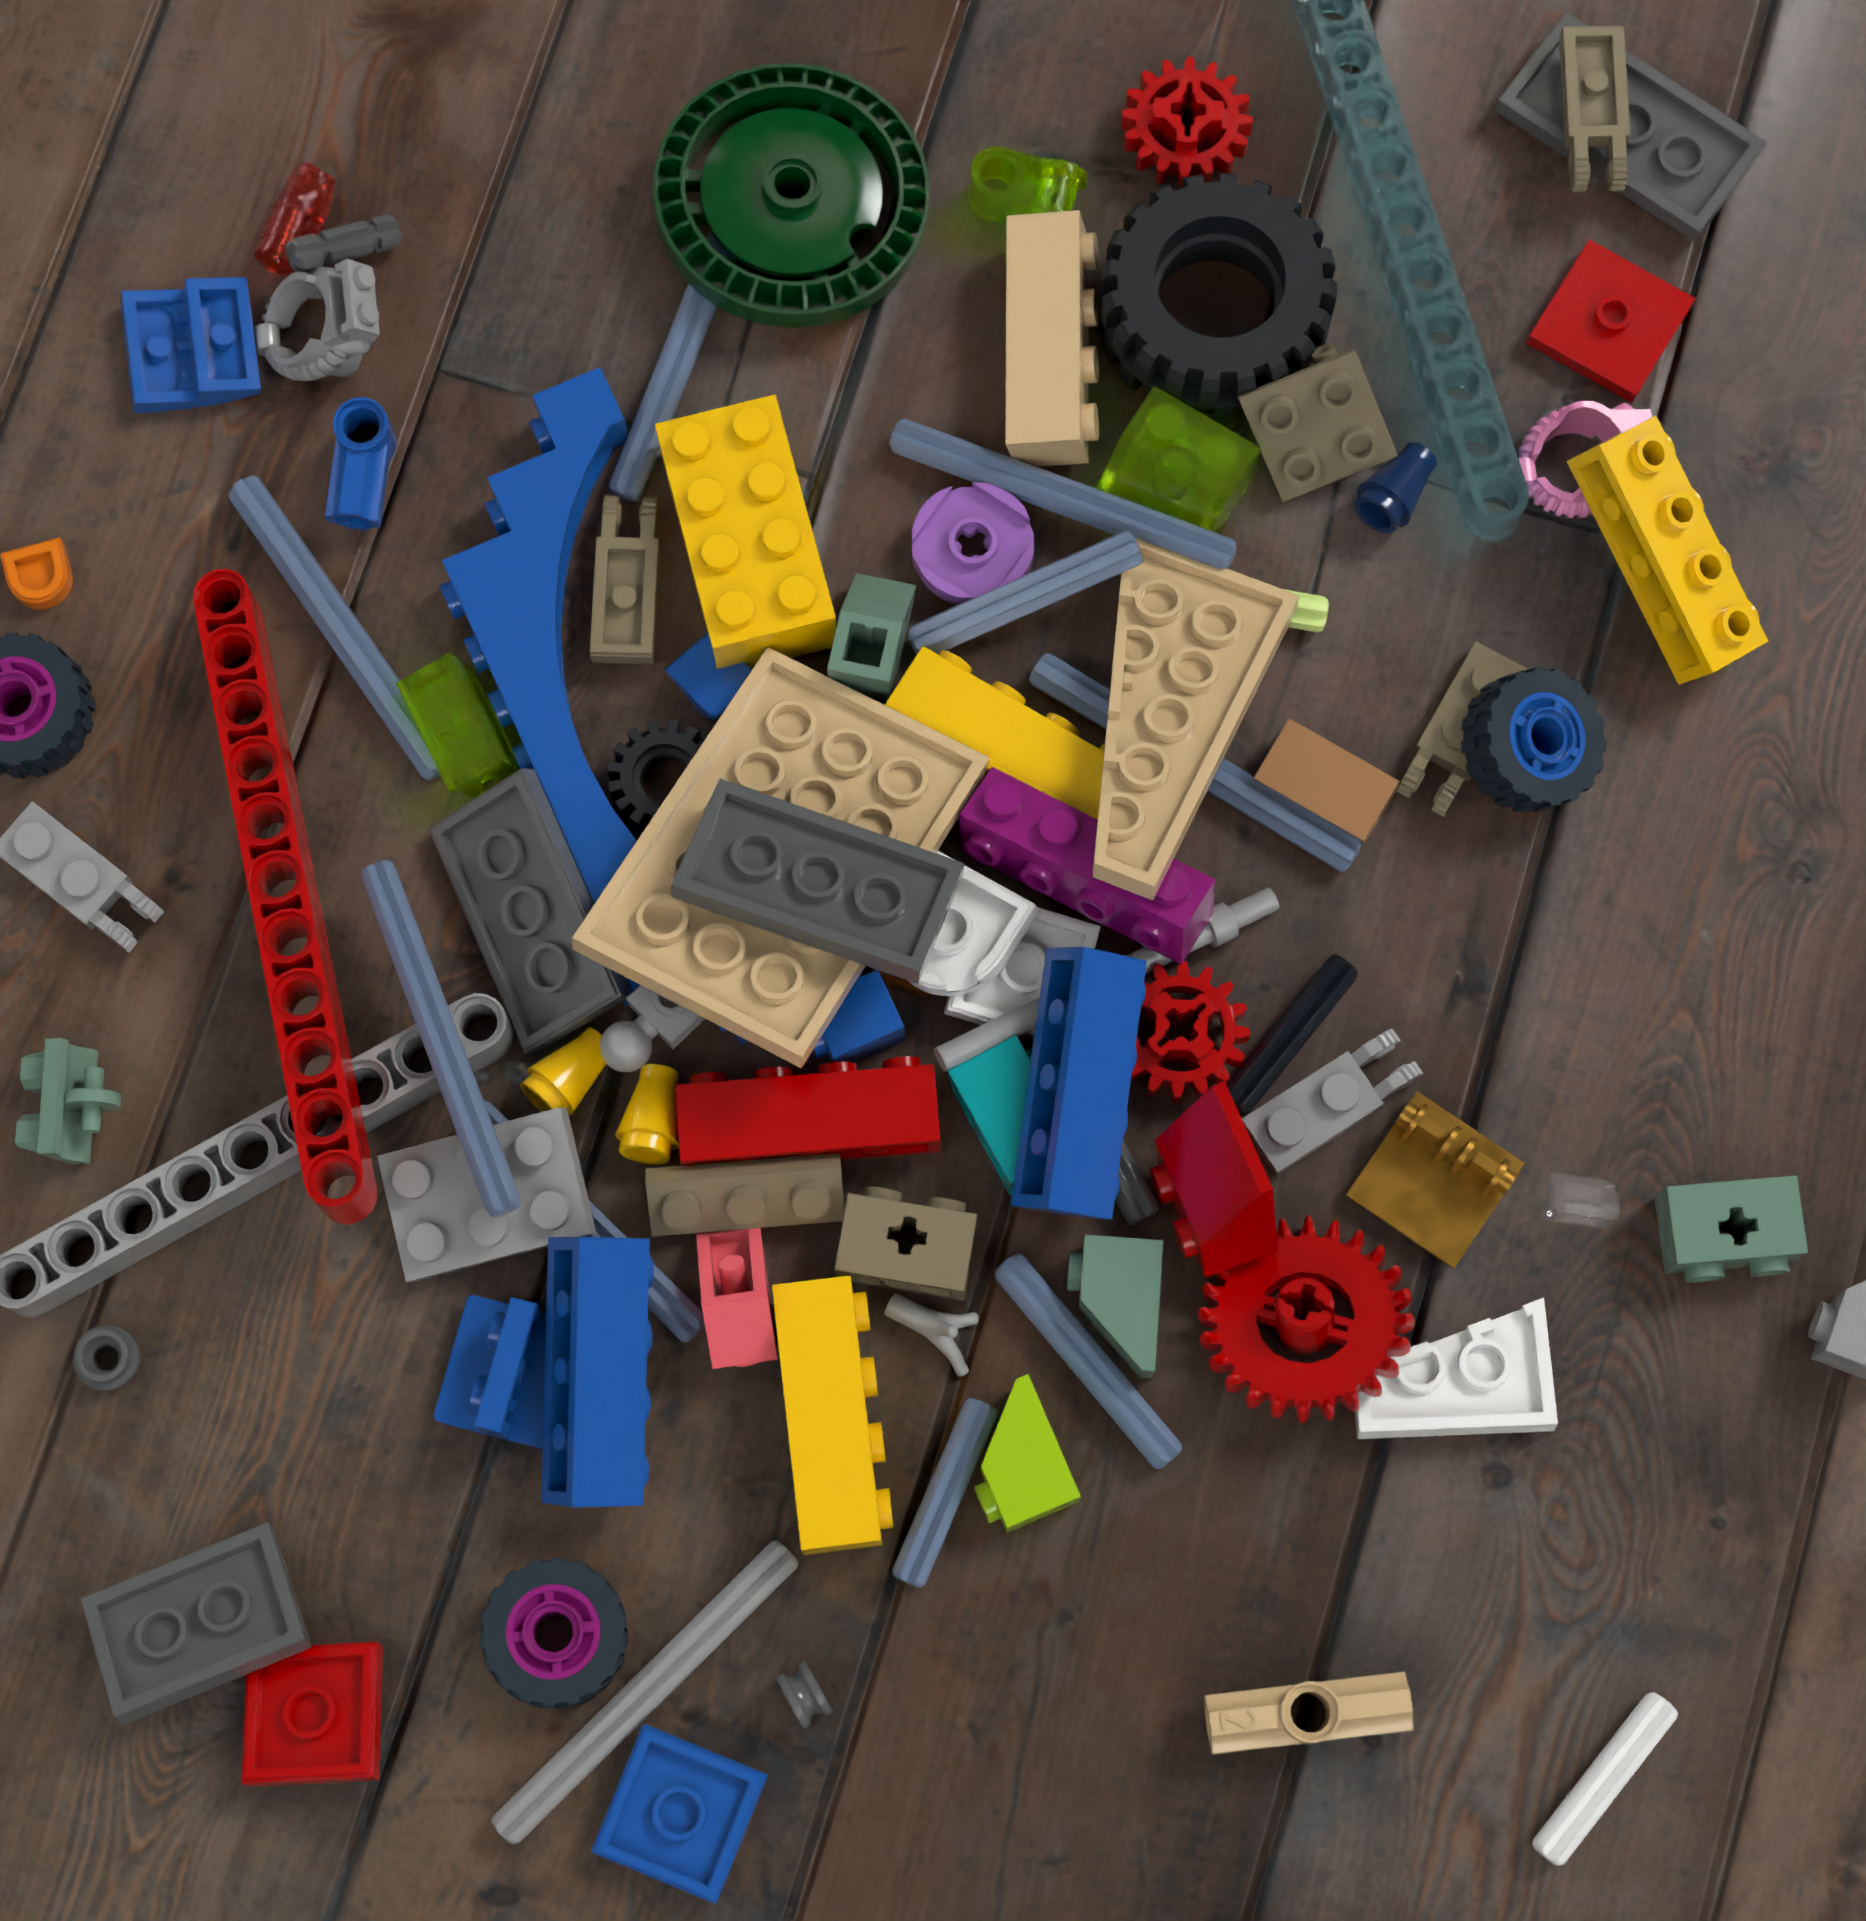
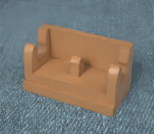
[1254,718,1399,843]

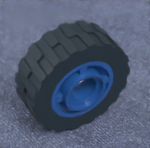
[1460,667,1607,813]

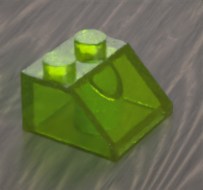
[1096,386,1261,533]

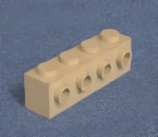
[1006,210,1099,467]

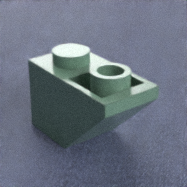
[827,573,917,704]

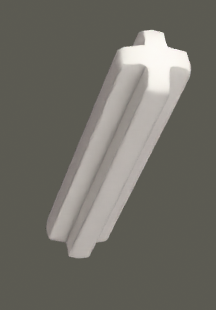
[1532,1692,1678,1866]

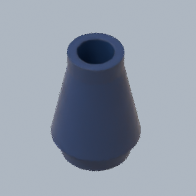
[1354,442,1437,533]

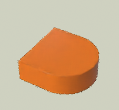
[0,537,73,610]

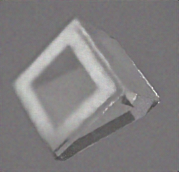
[1543,1173,1620,1230]

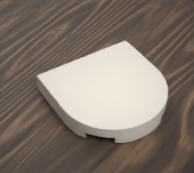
[907,851,1039,996]

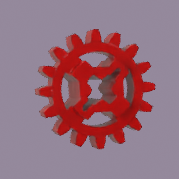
[1121,56,1253,189]
[1131,961,1250,1103]

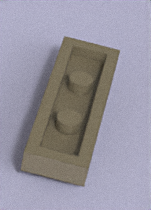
[645,1153,845,1237]

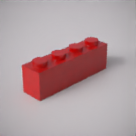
[675,1056,941,1165]

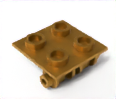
[1346,1091,1525,1269]

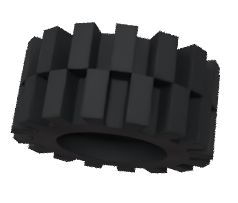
[607,720,705,833]

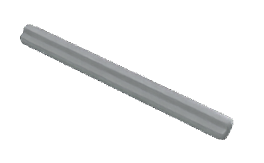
[491,1540,798,1844]

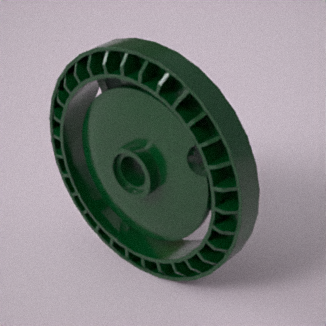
[653,63,930,328]

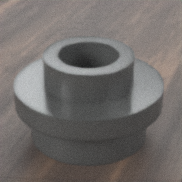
[73,1325,140,1391]

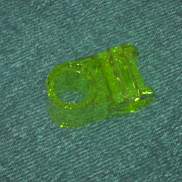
[967,146,1088,225]

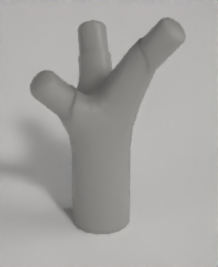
[884,1292,979,1377]

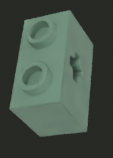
[1655,1175,1808,1283]

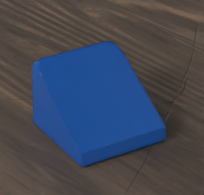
[664,632,752,719]

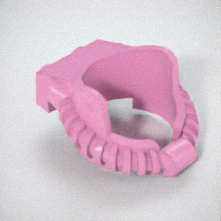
[1510,401,1652,518]

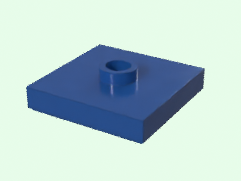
[591,1724,768,1904]

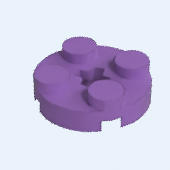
[912,483,1034,605]

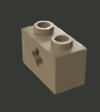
[835,1187,977,1301]

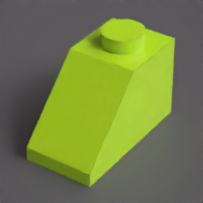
[974,1374,1081,1533]

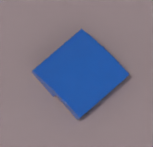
[120,277,261,413]

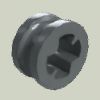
[775,1660,834,1729]

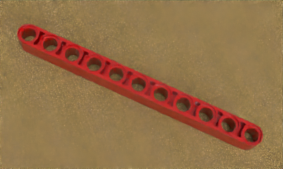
[193,568,377,1225]

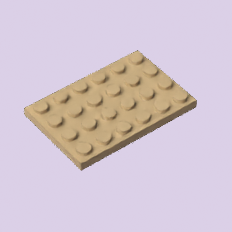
[572,647,990,1068]

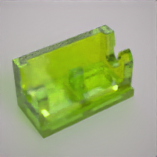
[396,652,520,797]

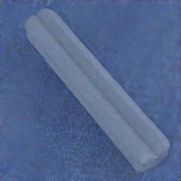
[893,1398,997,1587]

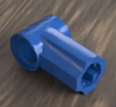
[325,397,397,531]

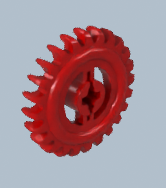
[1197,1215,1415,1423]

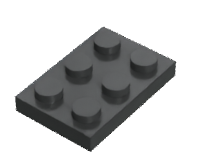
[81,1522,312,1726]

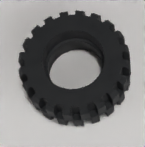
[1099,173,1338,423]

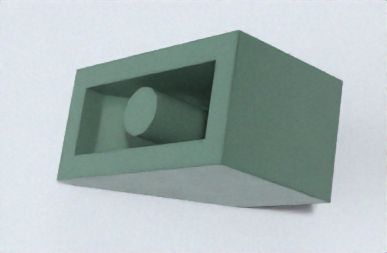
[1067,1234,1163,1379]

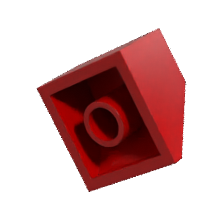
[1149,1081,1278,1277]

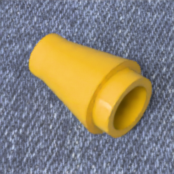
[520,1027,606,1115]
[615,1064,679,1164]

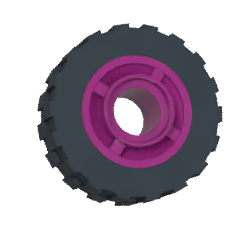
[0,632,96,779]
[479,1557,629,1710]

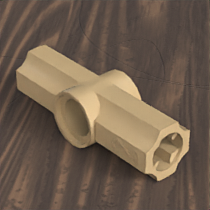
[1204,1671,1413,1755]

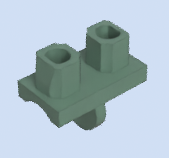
[15,1038,121,1165]

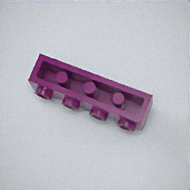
[959,767,1216,965]

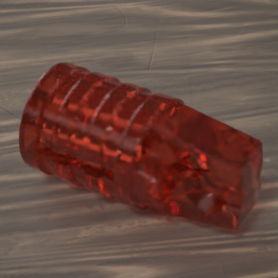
[254,162,336,277]

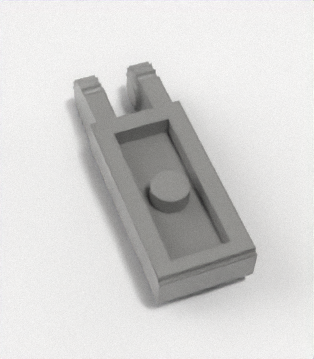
[0,801,164,953]
[1242,1028,1423,1176]

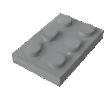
[377,1107,597,1282]

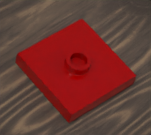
[1526,239,1696,404]
[241,1642,383,1787]

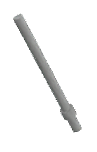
[934,887,1279,1071]

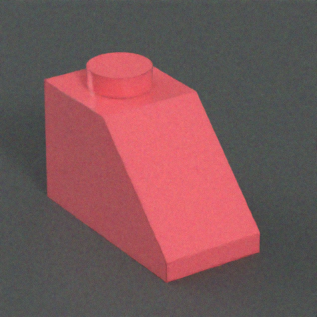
[696,1228,778,1369]

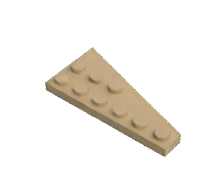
[1092,538,1299,900]

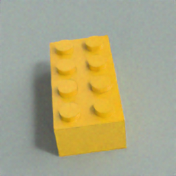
[655,394,837,669]

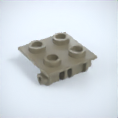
[1238,343,1398,502]

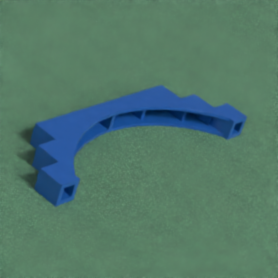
[439,367,905,1063]

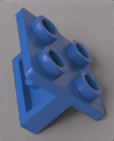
[434,1295,546,1450]

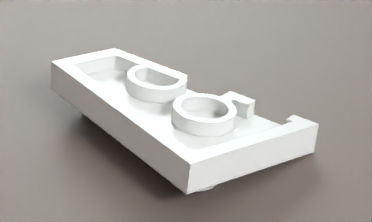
[1355,1298,1558,1439]

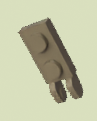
[1559,26,1630,191]
[590,495,660,664]
[1397,641,1528,817]

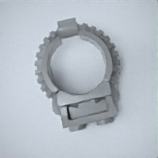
[255,259,380,381]

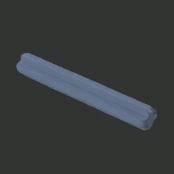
[908,531,1143,654]
[995,1253,1182,1469]

